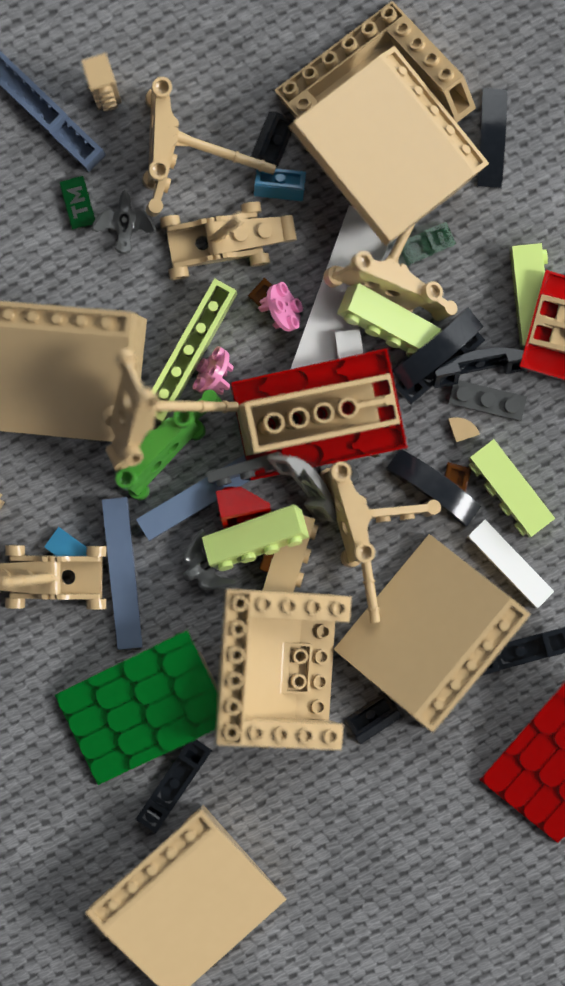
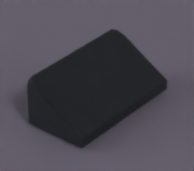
[250,111,294,168]
[344,693,402,744]

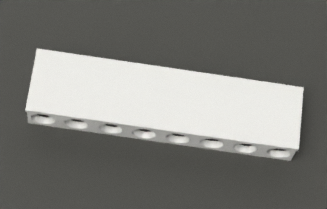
[291,205,388,369]

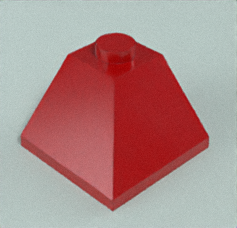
[216,486,271,529]

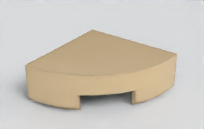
[448,417,480,443]

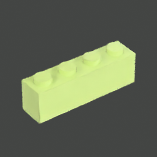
[510,243,548,348]
[337,283,441,356]
[468,439,555,537]
[202,504,309,571]

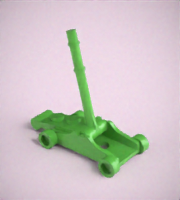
[116,390,222,501]

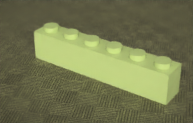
[152,278,237,422]

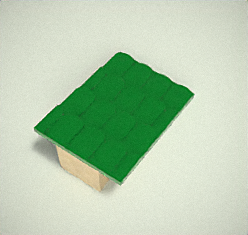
[55,630,219,785]

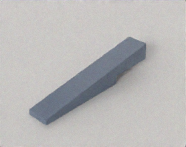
[0,51,106,172]
[136,455,250,541]
[102,497,143,650]

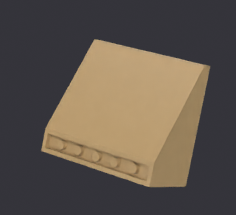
[275,1,476,123]
[289,46,489,246]
[0,301,147,442]
[333,534,531,732]
[215,589,351,750]
[86,805,287,986]

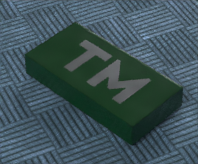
[60,176,96,231]

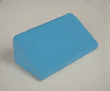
[254,169,306,201]

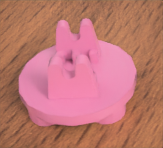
[258,282,303,332]
[193,346,233,395]

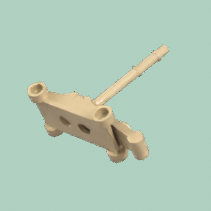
[142,77,276,217]
[160,201,297,280]
[323,222,458,321]
[102,349,239,472]
[0,545,106,610]

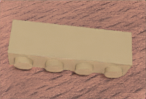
[81,53,122,111]
[263,515,318,592]

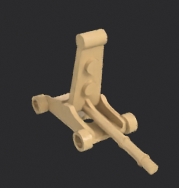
[319,462,441,623]

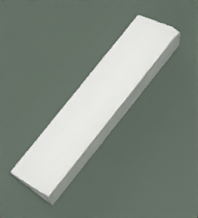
[467,520,554,609]

